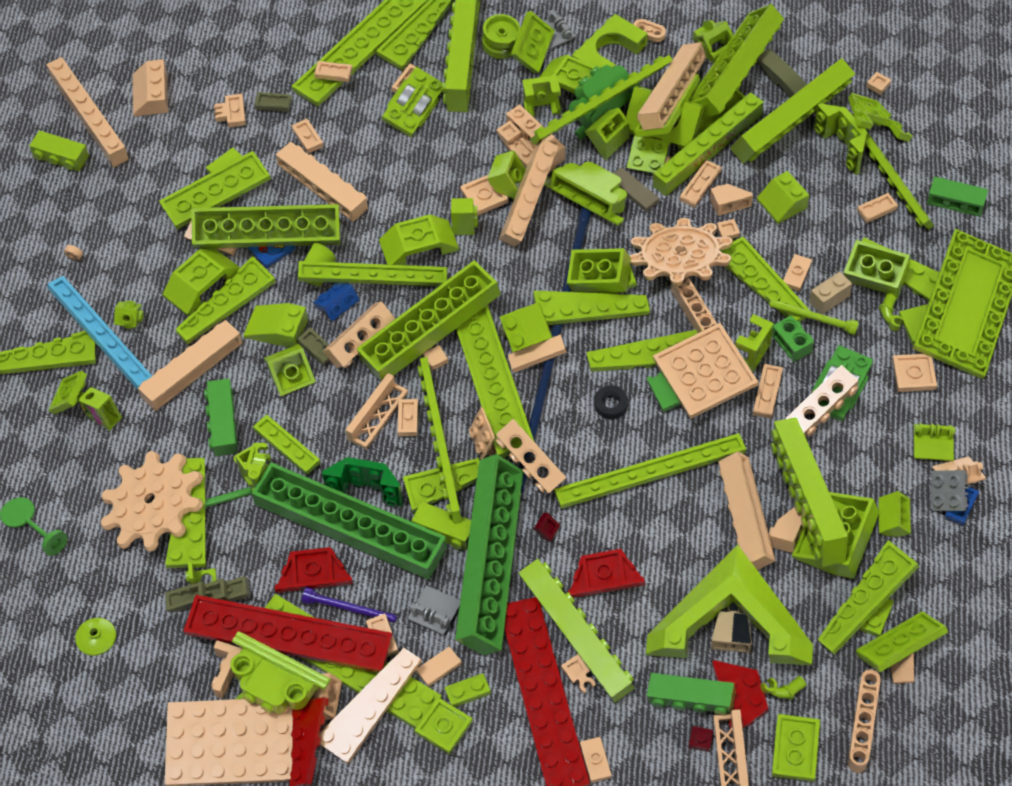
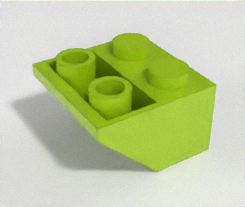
[585,108,629,160]

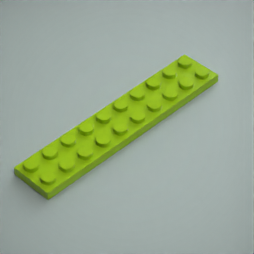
[291,0,429,107]
[456,305,534,458]
[265,594,442,729]

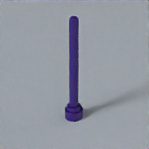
[302,587,397,622]

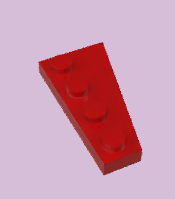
[289,697,329,786]

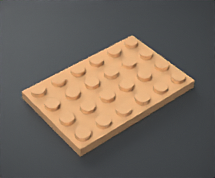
[165,699,293,786]

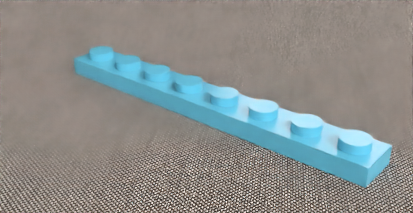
[47,276,152,390]

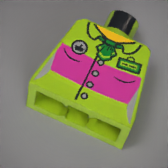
[78,387,122,431]

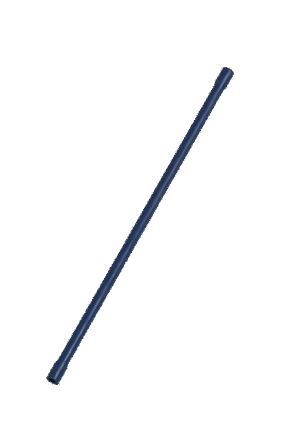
[518,206,592,493]

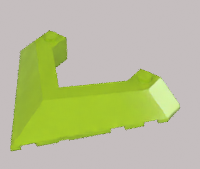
[645,545,813,666]

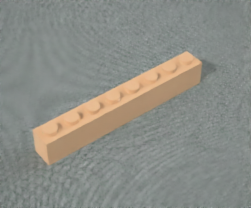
[637,42,706,130]
[46,57,129,168]

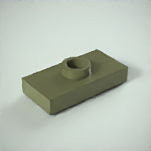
[254,92,292,112]
[297,327,330,366]

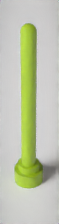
[769,300,859,335]

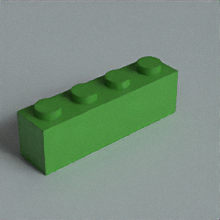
[204,378,238,456]
[647,673,736,715]

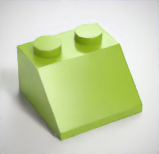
[487,150,526,199]
[757,171,809,224]
[500,302,553,352]
[264,344,316,396]

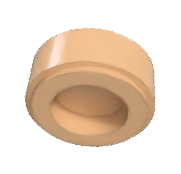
[64,245,83,260]

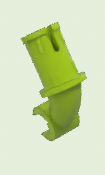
[879,292,903,331]
[760,676,807,700]

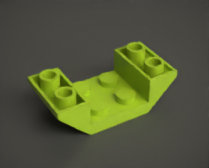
[540,55,595,93]
[814,103,867,175]
[379,214,459,265]
[162,249,240,316]

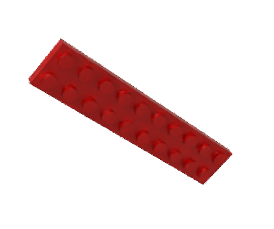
[183,595,393,673]
[504,597,590,786]

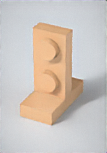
[212,641,243,699]

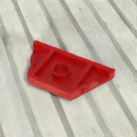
[274,547,353,593]
[568,549,646,598]
[712,660,768,736]

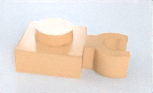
[561,654,595,694]

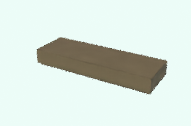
[613,167,659,212]

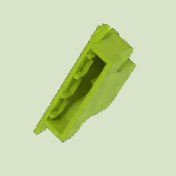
[544,162,627,226]
[230,631,331,714]

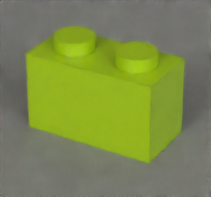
[451,198,478,235]

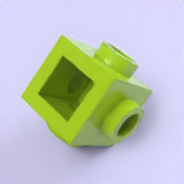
[114,300,144,329]

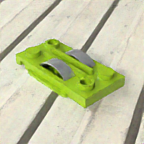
[381,67,443,137]

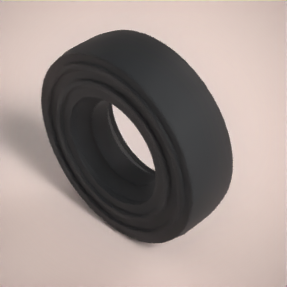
[594,385,628,419]

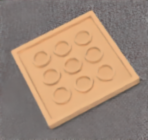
[653,323,758,419]

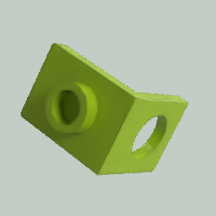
[185,561,217,584]

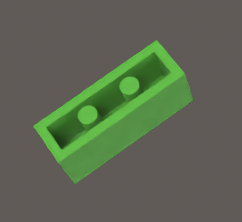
[927,177,988,217]

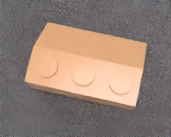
[132,59,169,116]

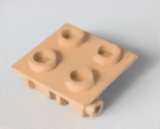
[469,407,497,459]
[932,456,986,484]

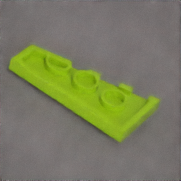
[403,458,479,514]

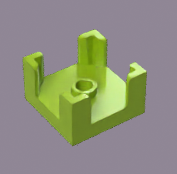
[522,75,561,117]
[735,314,774,372]

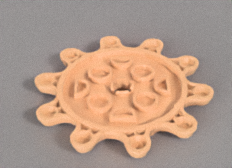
[630,218,733,286]
[101,451,203,552]

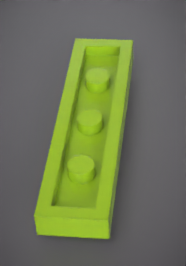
[253,414,321,475]

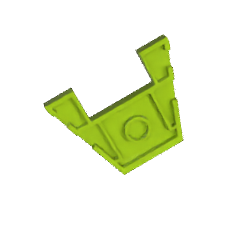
[848,93,913,142]

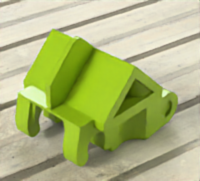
[692,20,733,63]
[233,443,271,491]

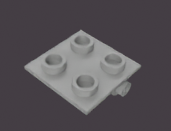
[544,10,576,51]
[932,470,968,511]
[407,585,460,635]

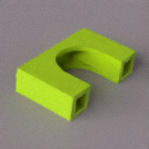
[572,14,648,68]
[626,86,705,149]

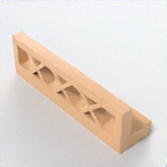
[345,373,408,450]
[713,710,749,786]

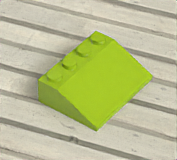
[792,492,879,579]

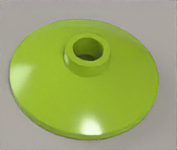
[75,618,116,656]

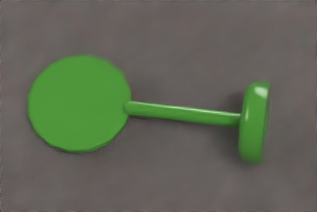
[0,497,68,556]

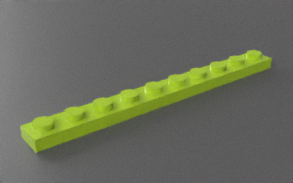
[530,55,673,145]
[417,357,461,523]
[554,433,746,509]

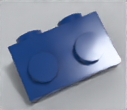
[313,282,359,321]

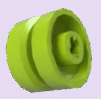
[482,14,520,59]

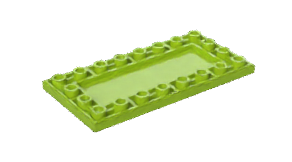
[912,229,1012,379]

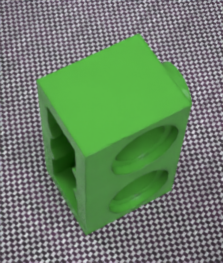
[772,315,814,363]

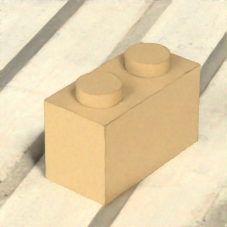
[809,272,852,314]

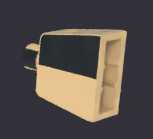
[711,603,752,653]

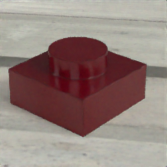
[534,513,560,541]
[688,726,713,752]

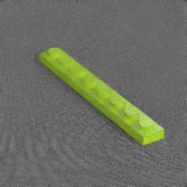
[864,128,935,230]
[298,261,447,286]

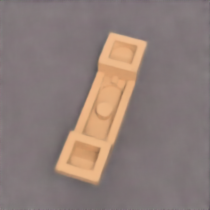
[496,121,556,174]

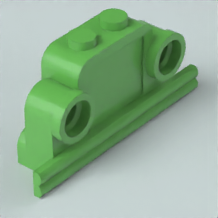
[569,65,641,140]

